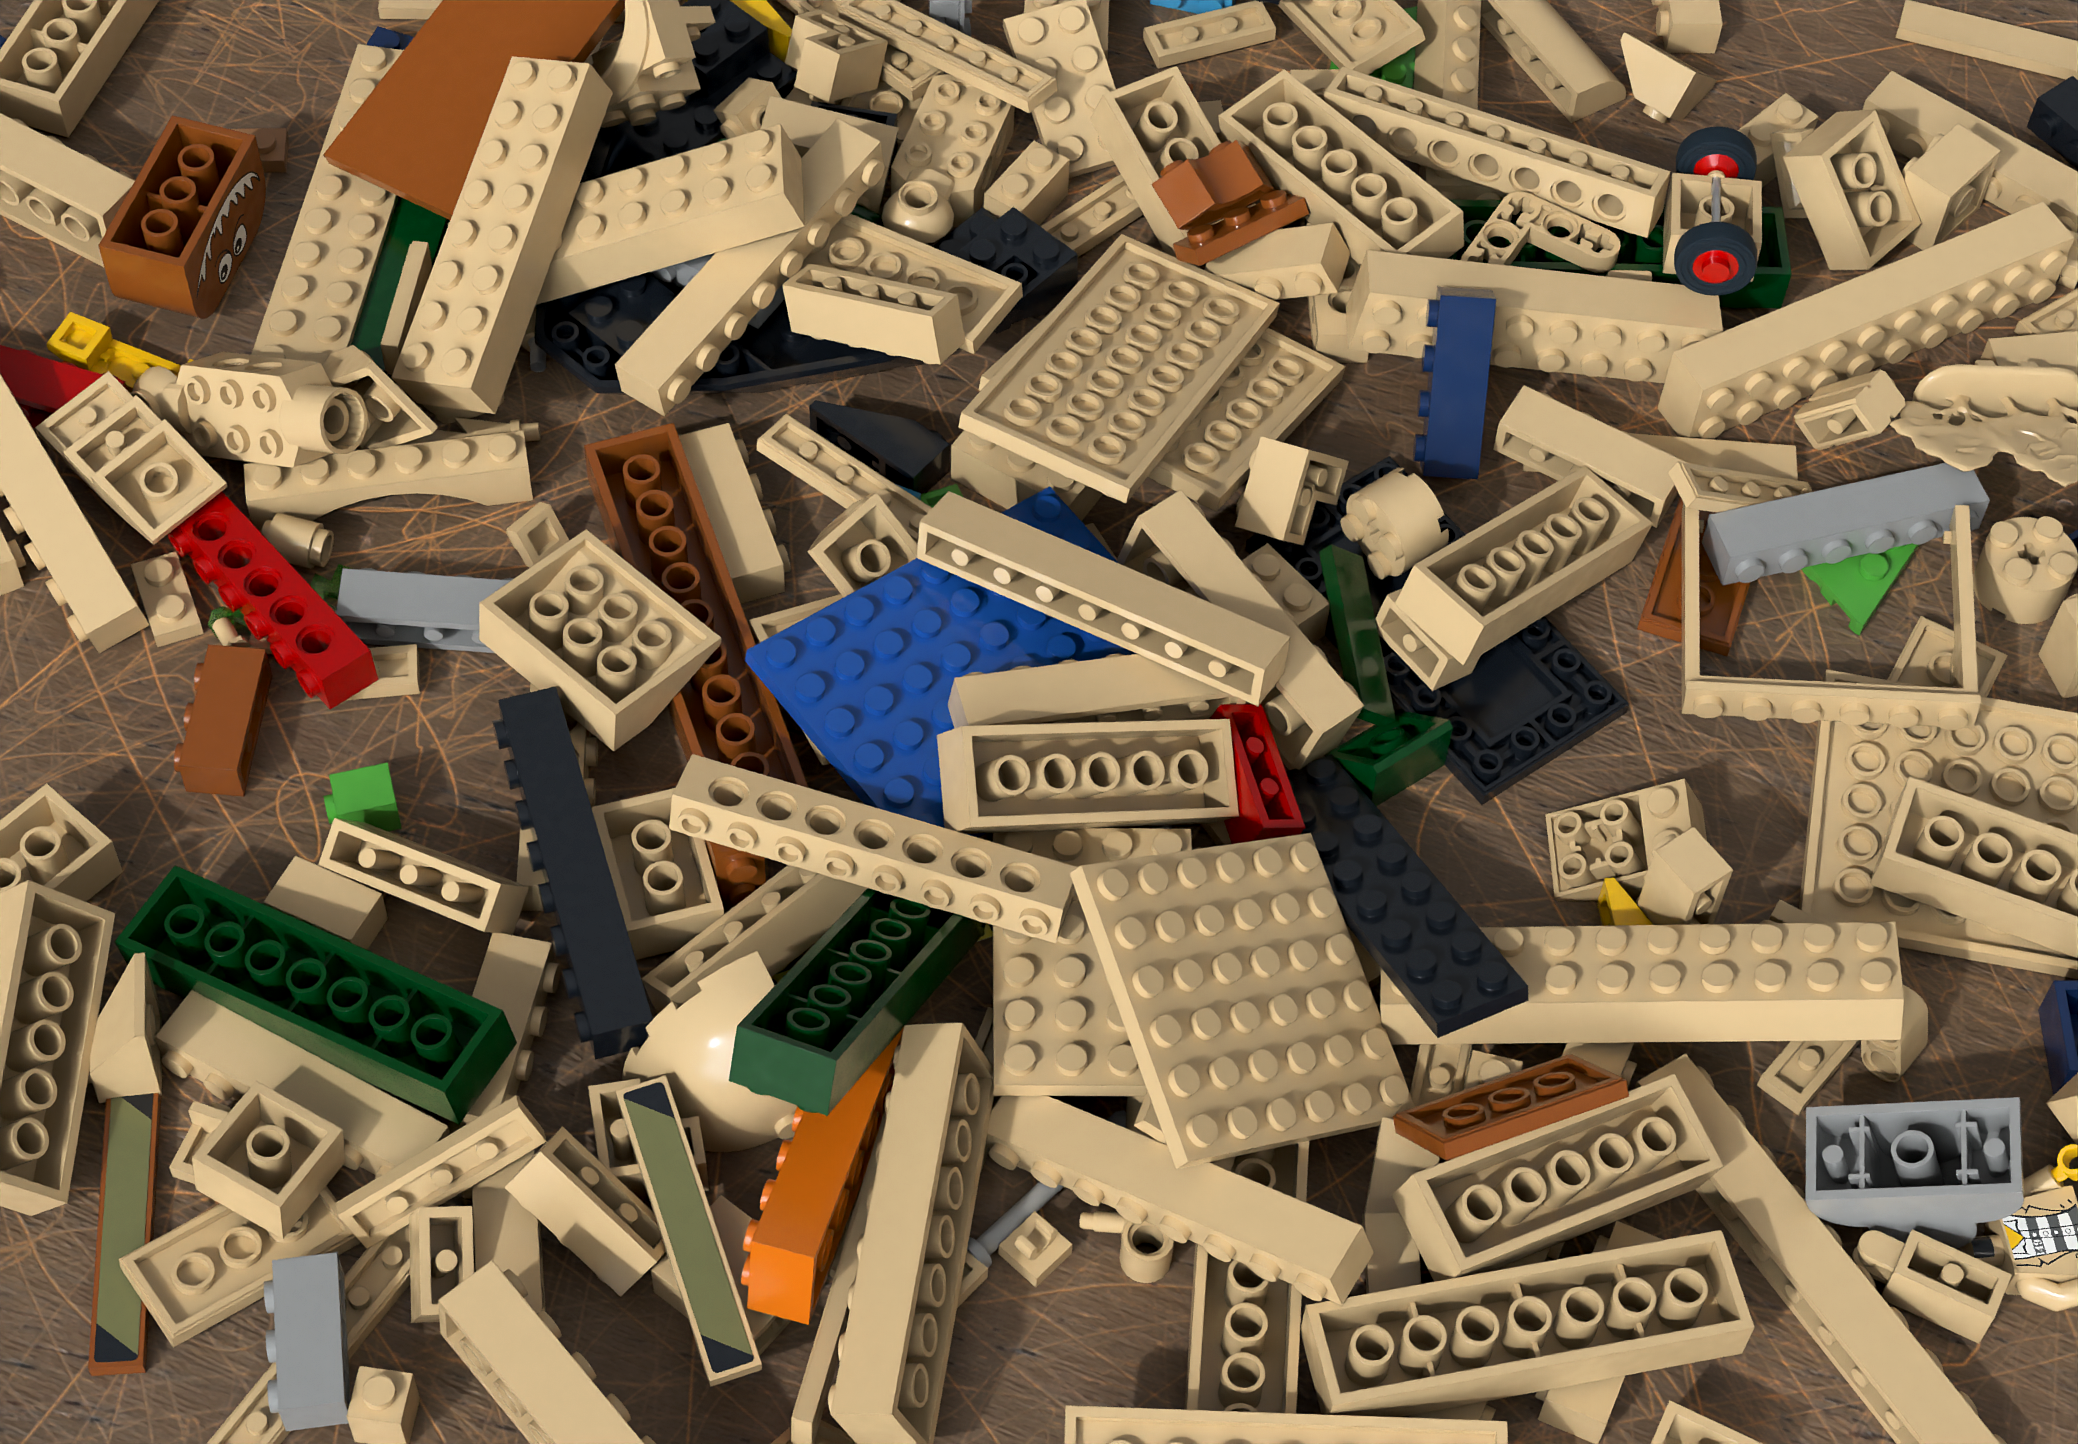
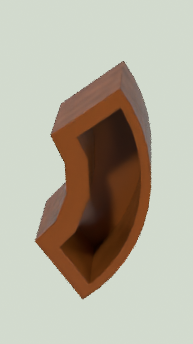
[1151,140,1275,230]

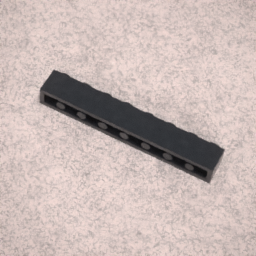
[492,687,653,1060]

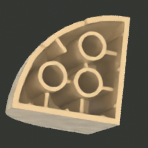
[622,951,797,1152]

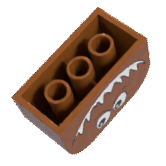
[98,115,266,319]

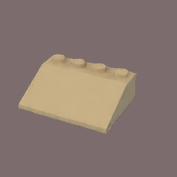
[479,529,721,751]

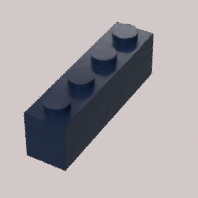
[1413,286,1496,479]

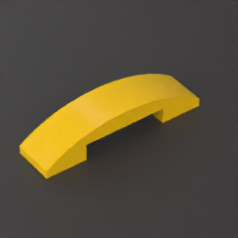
[46,312,195,393]

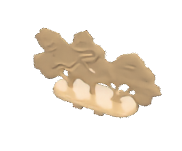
[1889,360,2078,487]

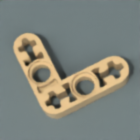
[1461,191,1621,273]

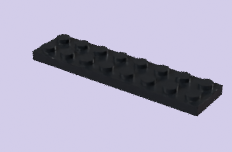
[1286,754,1529,1038]

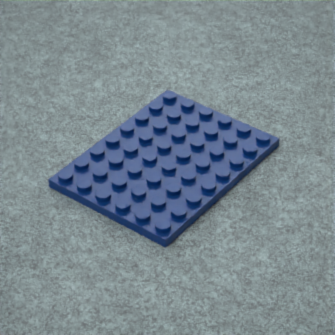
[745,486,1136,838]

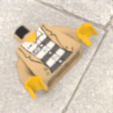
[1963,1144,2078,1312]

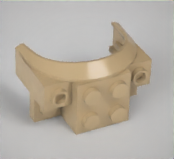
[584,0,715,128]

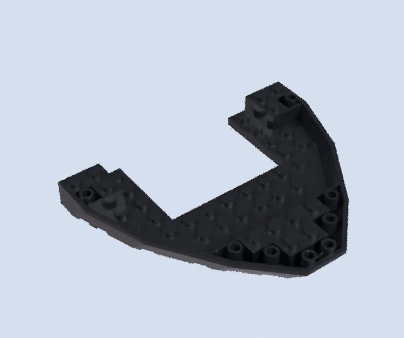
[534,0,1078,395]

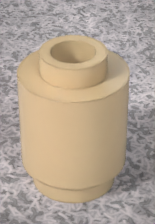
[261,513,334,569]

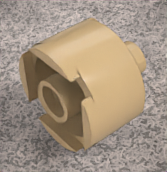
[1340,468,1449,579]
[1973,516,2078,624]

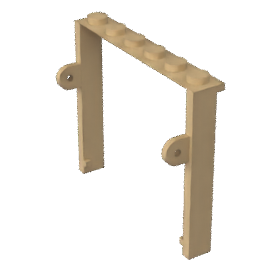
[1682,502,1981,730]

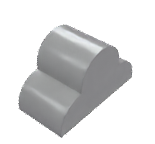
[1805,1097,2024,1249]

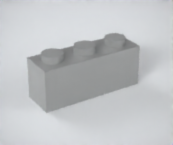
[264,1252,351,1431]

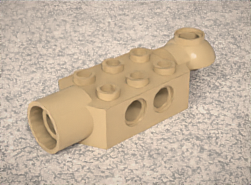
[881,44,1015,244]
[130,352,368,468]

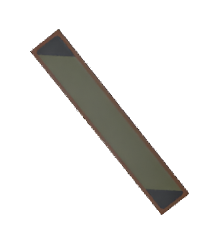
[88,1093,162,1376]

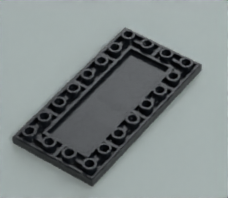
[1245,456,1629,805]

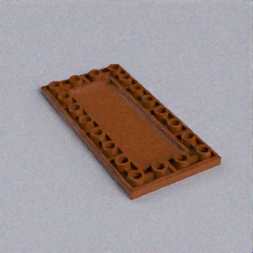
[323,0,625,220]

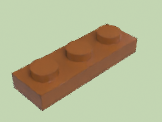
[1173,190,1309,266]

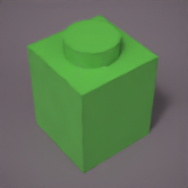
[323,762,402,831]

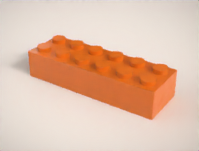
[741,1027,904,1325]

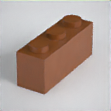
[174,644,273,797]

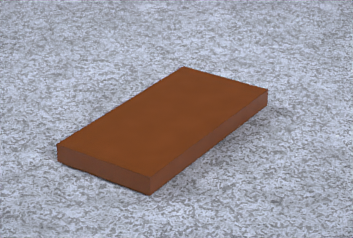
[1637,497,1751,656]
[1393,1054,1629,1161]

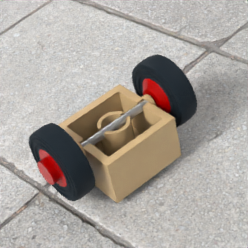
[1663,127,1762,296]

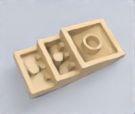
[35,371,228,545]

